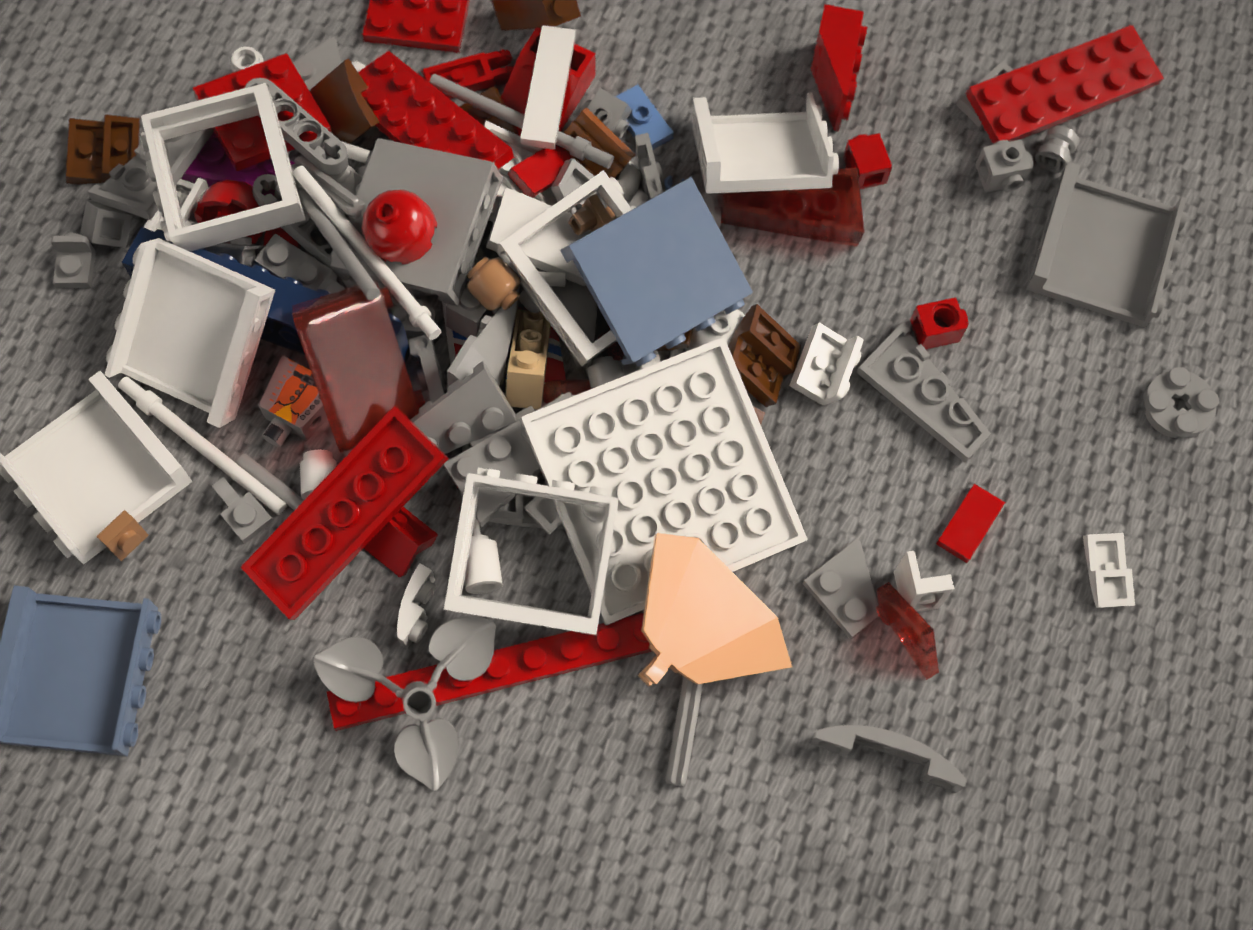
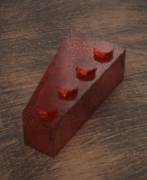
[717,168,865,247]

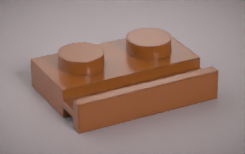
[564,108,636,179]

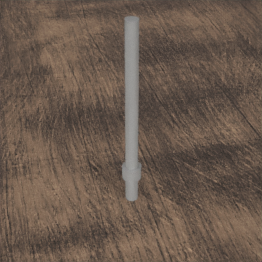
[429,74,614,169]
[291,166,380,300]

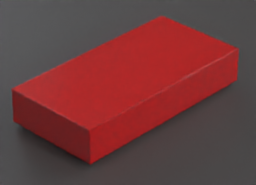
[507,145,572,198]
[936,484,1006,563]

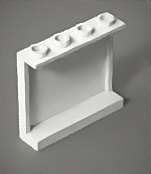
[693,93,839,194]
[105,238,275,428]
[0,371,193,565]

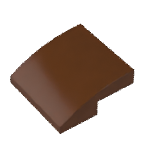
[309,58,380,144]
[66,114,140,184]
[728,304,801,407]

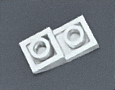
[397,563,436,649]

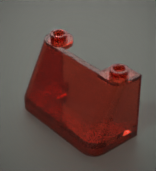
[292,280,425,453]

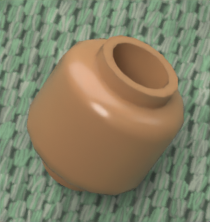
[467,257,521,311]

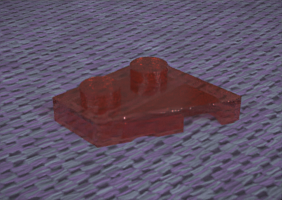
[876,582,939,680]

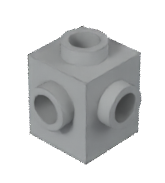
[579,87,632,139]
[975,139,1033,193]

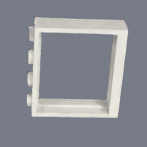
[140,83,305,252]
[496,170,636,366]
[444,467,619,635]

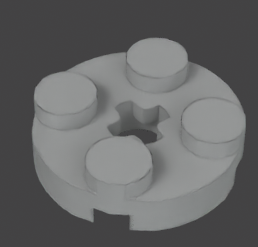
[1143,367,1219,438]

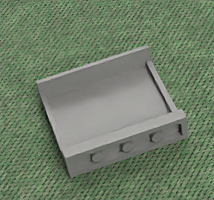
[330,138,503,306]
[1026,161,1188,328]

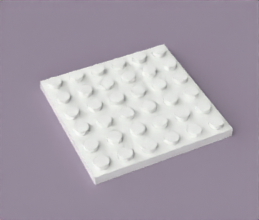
[520,337,808,625]

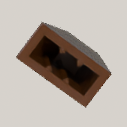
[491,0,581,31]

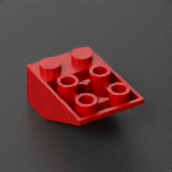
[811,4,868,131]
[501,27,596,137]

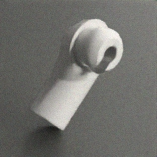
[618,161,642,201]

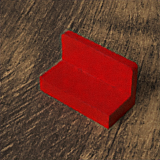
[364,507,438,577]

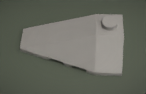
[447,285,521,397]

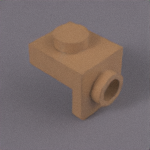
[96,510,149,561]

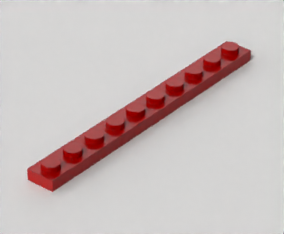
[327,613,652,731]

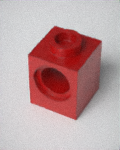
[843,133,892,191]
[910,297,968,349]

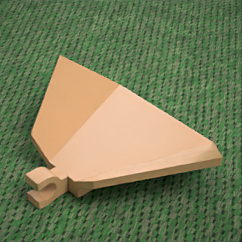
[638,533,792,686]

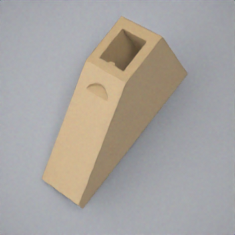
[506,309,551,410]

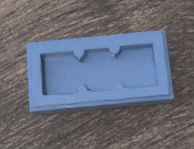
[615,85,674,150]

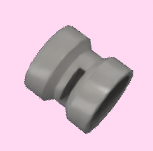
[1035,125,1079,173]

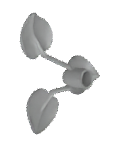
[313,616,496,791]

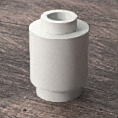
[300,449,337,500]

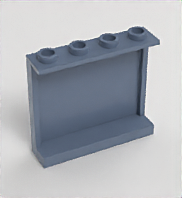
[560,177,753,367]
[0,586,161,757]

